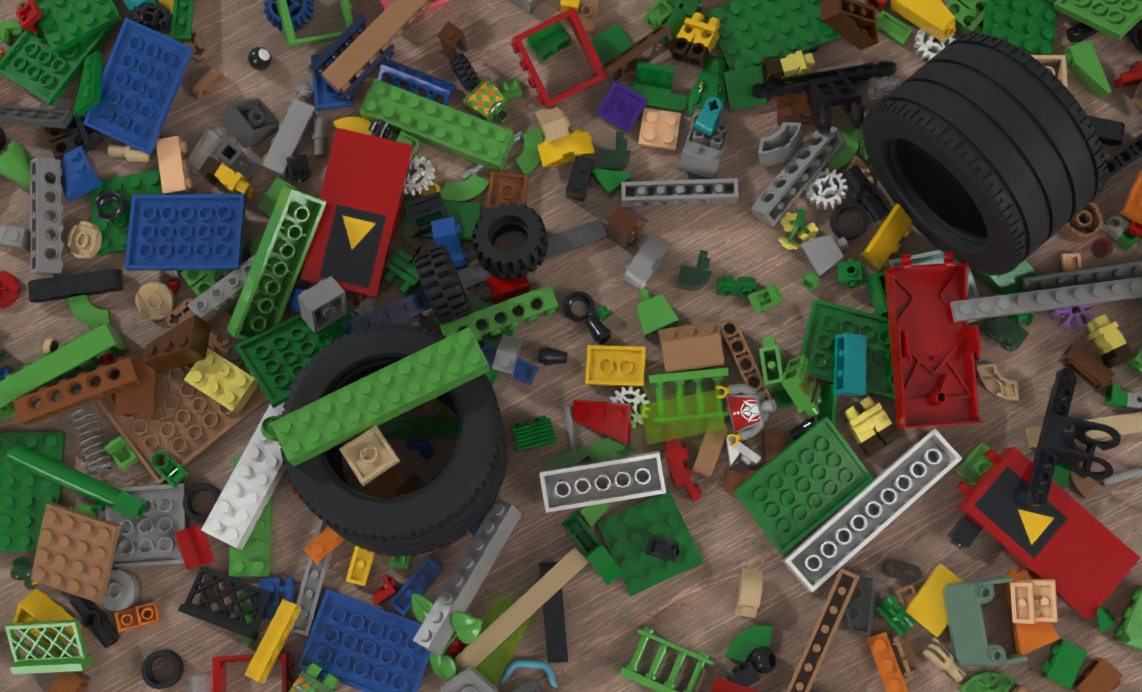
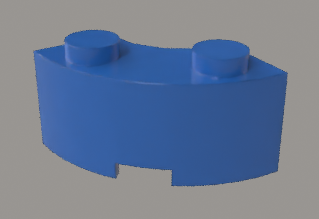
[431,216,469,269]

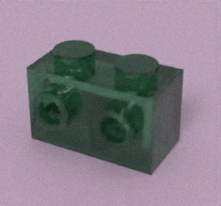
[979,316,1029,353]

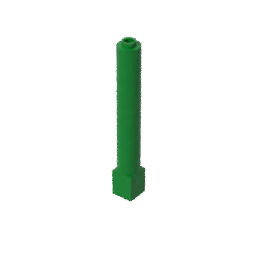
[6,443,149,520]

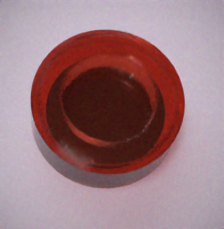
[1091,238,1113,258]

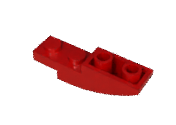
[664,424,702,503]

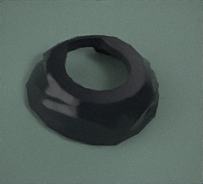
[95,191,125,221]
[563,291,594,322]

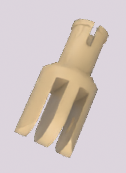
[108,144,151,162]
[922,638,966,682]

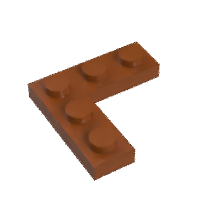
[724,431,784,491]

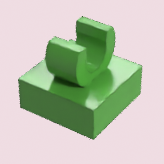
[500,78,523,102]
[388,555,411,570]

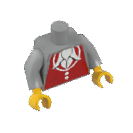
[715,384,777,446]

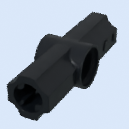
[843,165,890,222]
[69,595,121,648]

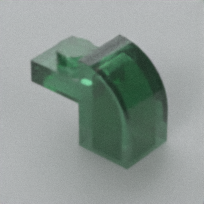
[599,132,631,172]
[676,250,712,291]

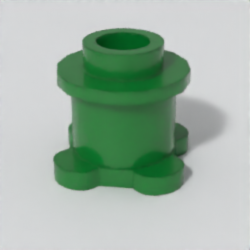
[1008,313,1034,328]

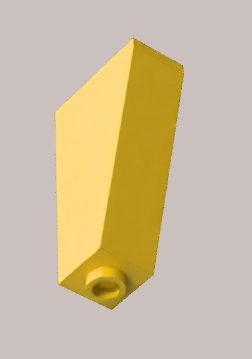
[890,0,956,42]

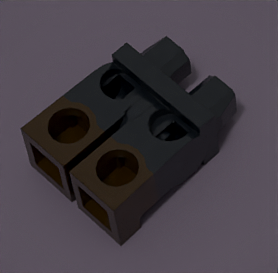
[43,115,104,162]

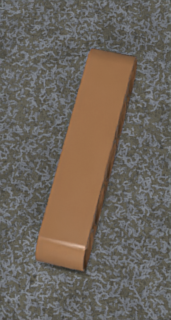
[719,320,772,401]

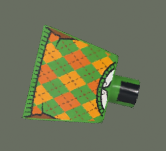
[462,76,510,123]

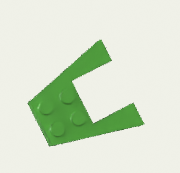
[545,437,637,527]

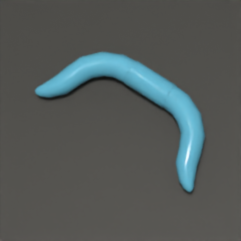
[500,659,557,688]

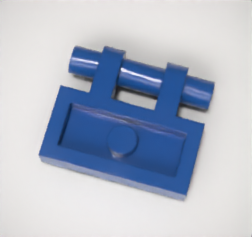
[259,578,296,619]

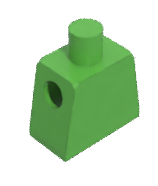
[636,288,679,338]

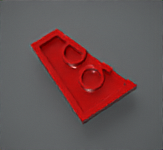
[573,399,631,445]

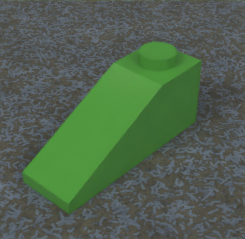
[1063,40,1112,100]

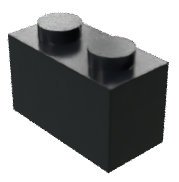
[566,155,595,202]

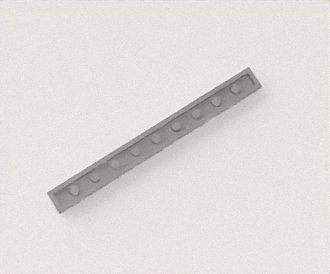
[950,277,1142,323]
[291,438,355,636]

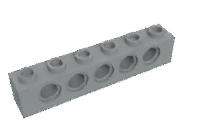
[750,124,845,226]
[30,157,63,276]
[621,178,739,207]
[187,254,256,323]

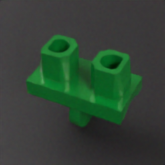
[875,595,916,637]

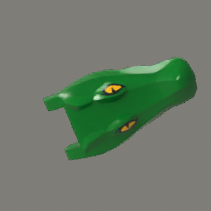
[687,56,726,123]

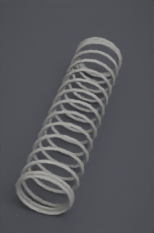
[68,376,113,475]

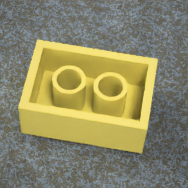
[184,348,258,414]

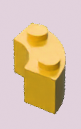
[537,129,595,167]

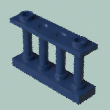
[308,14,395,102]
[343,290,431,335]

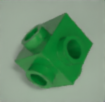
[837,259,867,288]

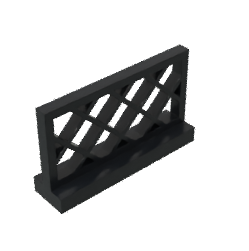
[178,567,273,641]

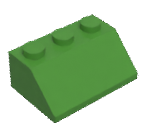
[1113,585,1142,652]

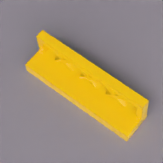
[244,599,302,684]

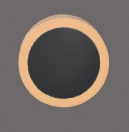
[43,338,60,354]

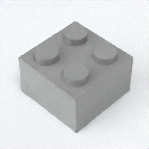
[298,276,348,333]

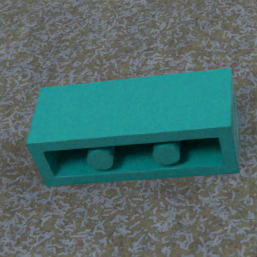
[834,333,868,397]

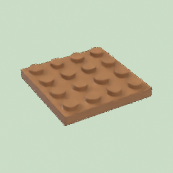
[30,502,121,604]

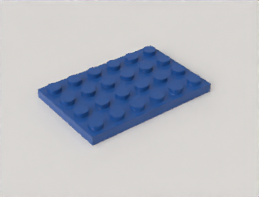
[83,17,195,155]
[124,194,247,271]
[297,589,431,692]

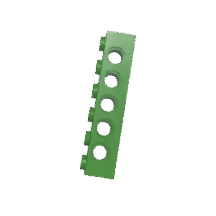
[440,284,558,342]

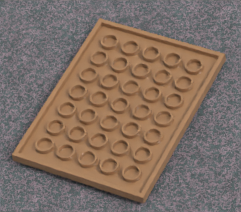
[95,309,268,485]

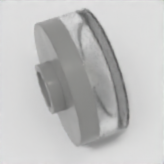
[101,570,142,611]

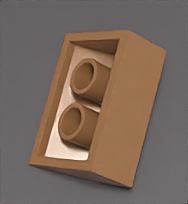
[658,321,725,373]

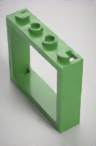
[276,0,356,49]

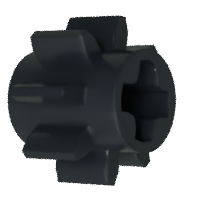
[368,119,393,140]

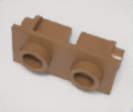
[889,633,922,679]

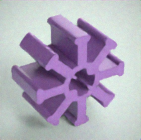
[1049,304,1095,331]

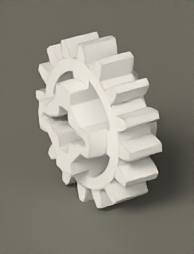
[914,28,955,61]
[404,155,436,196]
[805,168,848,210]
[610,386,650,429]

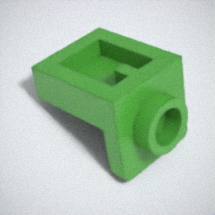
[643,0,674,30]
[0,21,25,46]
[390,130,421,158]

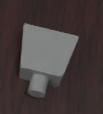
[798,234,849,278]

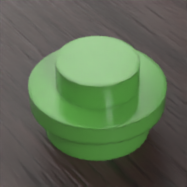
[801,272,821,291]

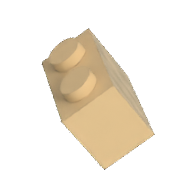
[535,105,570,142]

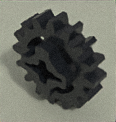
[129,4,172,32]

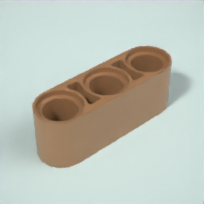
[691,418,729,479]

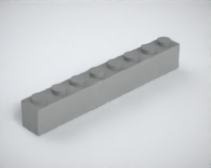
[413,498,522,657]

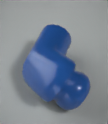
[407,439,434,459]

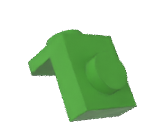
[748,283,783,313]
[104,436,140,471]

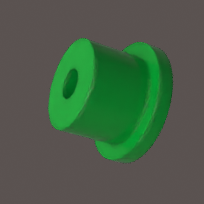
[596,305,613,322]

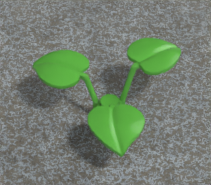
[411,593,483,681]

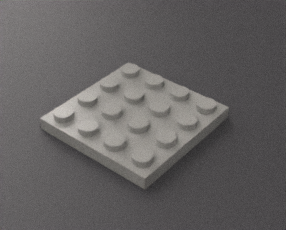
[105,483,187,569]

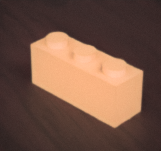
[156,136,193,195]

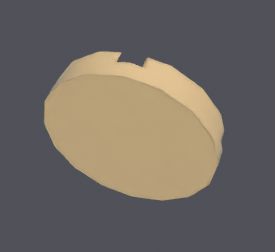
[67,221,102,260]
[135,281,175,320]

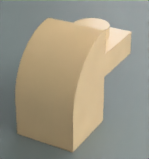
[735,568,763,618]

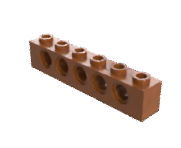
[13,357,142,426]

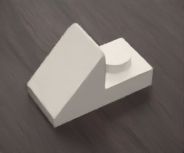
[725,434,761,467]

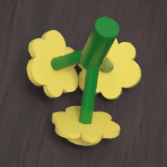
[778,209,819,250]

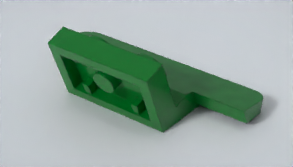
[623,61,689,112]

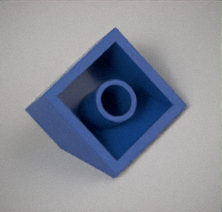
[61,146,103,202]

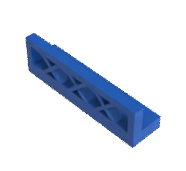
[378,60,457,106]

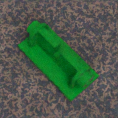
[666,0,704,17]
[716,276,757,297]

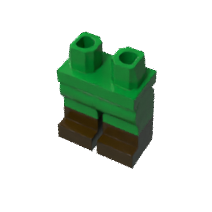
[383,235,429,296]

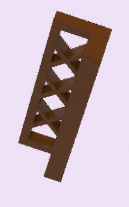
[603,24,674,85]

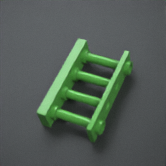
[648,367,730,426]
[619,626,714,692]

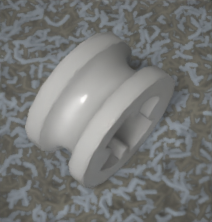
[295,84,314,101]

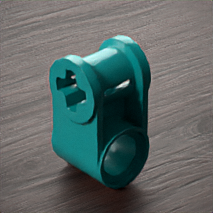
[693,97,724,136]

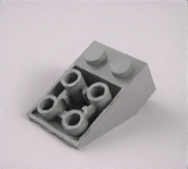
[677,115,732,179]

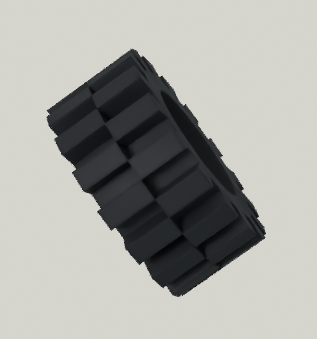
[449,53,480,90]

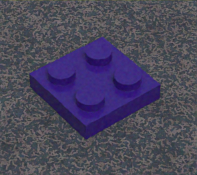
[596,81,648,133]

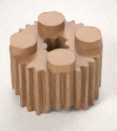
[1058,202,1104,243]

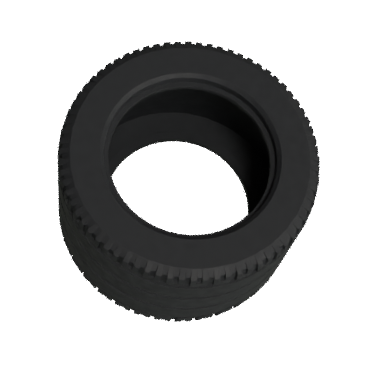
[862,33,1107,275]
[279,323,508,557]

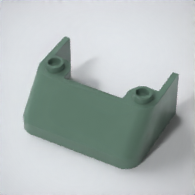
[943,575,1028,666]

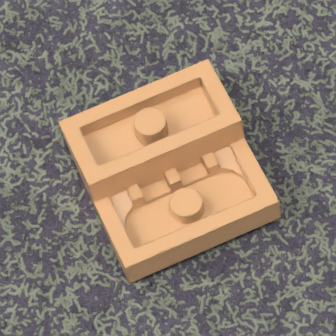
[1010,579,1058,624]

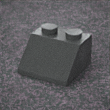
[222,99,279,148]

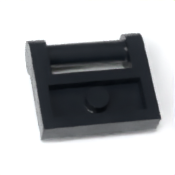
[403,191,449,237]

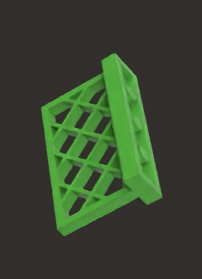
[5,619,94,674]

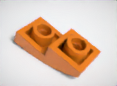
[114,601,160,633]

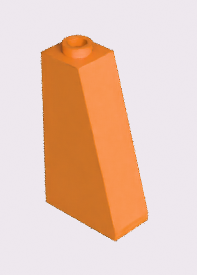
[1003,567,1059,655]

